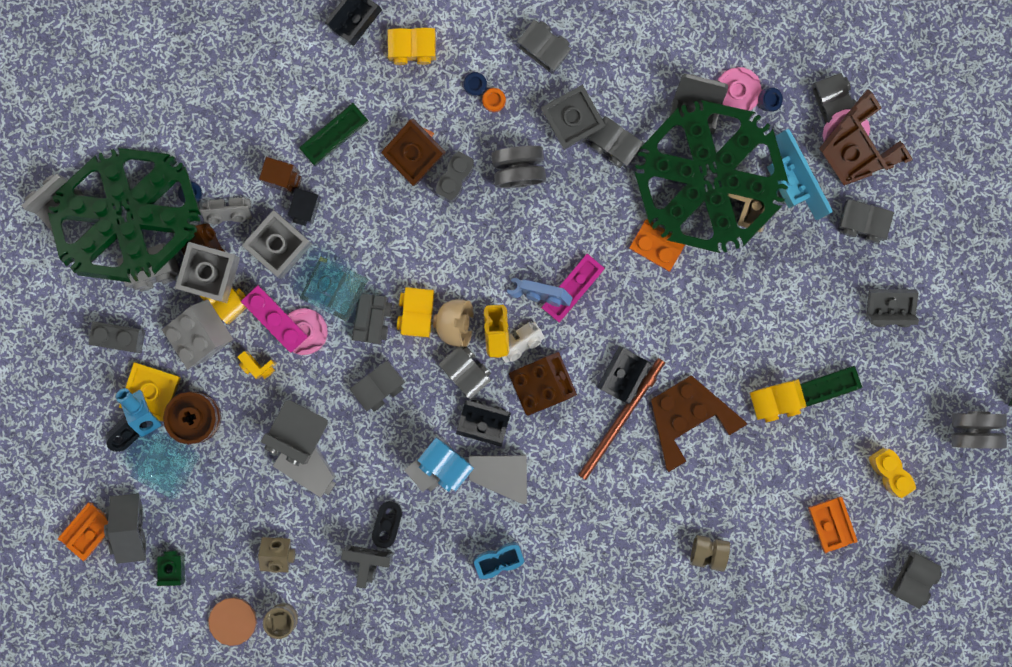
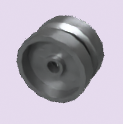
[491,146,546,188]
[952,411,1007,449]

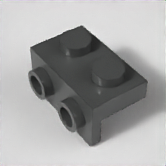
[867,289,919,327]

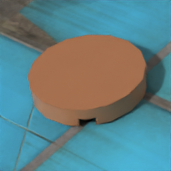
[208,597,257,646]

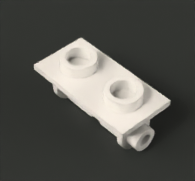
[502,321,545,363]

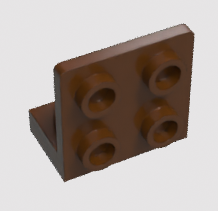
[509,352,577,416]

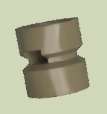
[690,535,730,572]
[263,603,298,639]

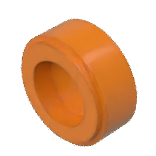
[482,88,506,112]

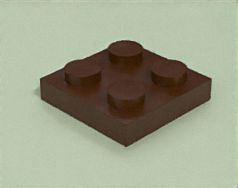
[381,118,446,186]

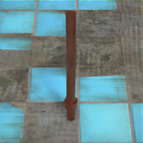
[578,358,665,480]

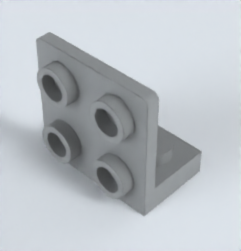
[21,174,84,231]

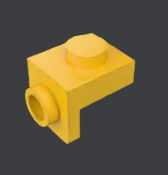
[238,351,277,379]

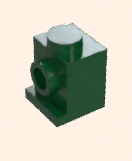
[156,550,185,586]

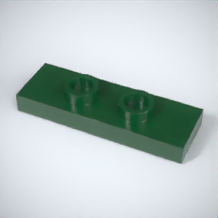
[299,103,369,166]
[800,366,862,407]

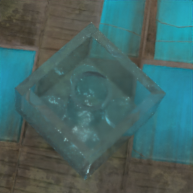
[300,256,369,322]
[130,433,200,499]

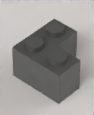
[104,493,147,564]

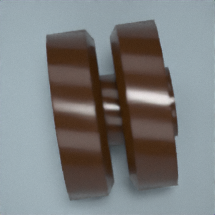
[163,392,222,445]

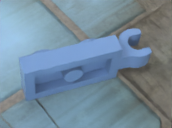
[507,278,572,307]

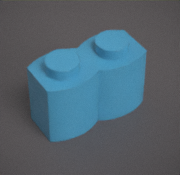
[417,437,474,492]
[474,542,525,579]

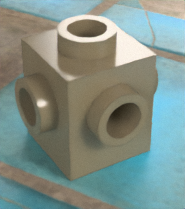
[258,537,295,573]

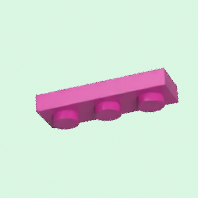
[541,254,605,323]
[240,285,308,353]

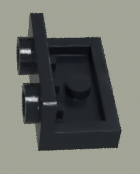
[325,0,382,47]
[597,346,651,404]
[456,400,511,447]

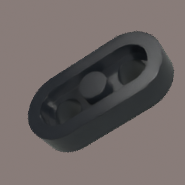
[105,416,147,452]
[372,501,403,548]

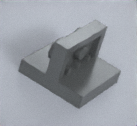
[541,84,606,150]
[341,545,394,589]

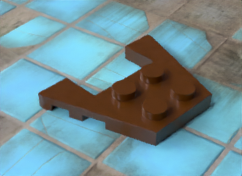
[819,89,913,186]
[650,375,748,472]

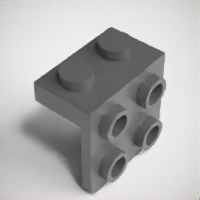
[669,74,728,134]
[260,400,328,466]

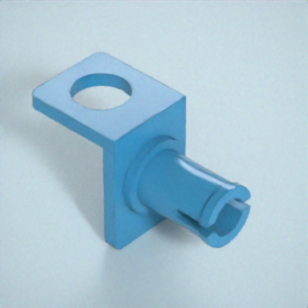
[115,388,161,437]

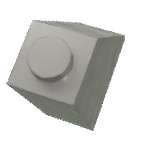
[273,446,336,498]
[467,455,527,504]

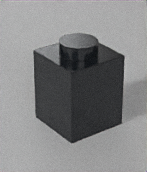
[288,188,321,227]

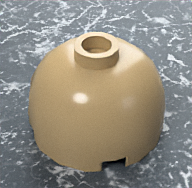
[433,299,474,347]

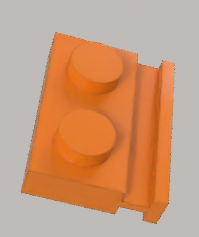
[629,219,685,272]
[808,496,858,553]
[58,502,108,561]

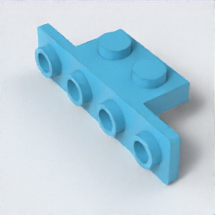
[767,129,833,220]

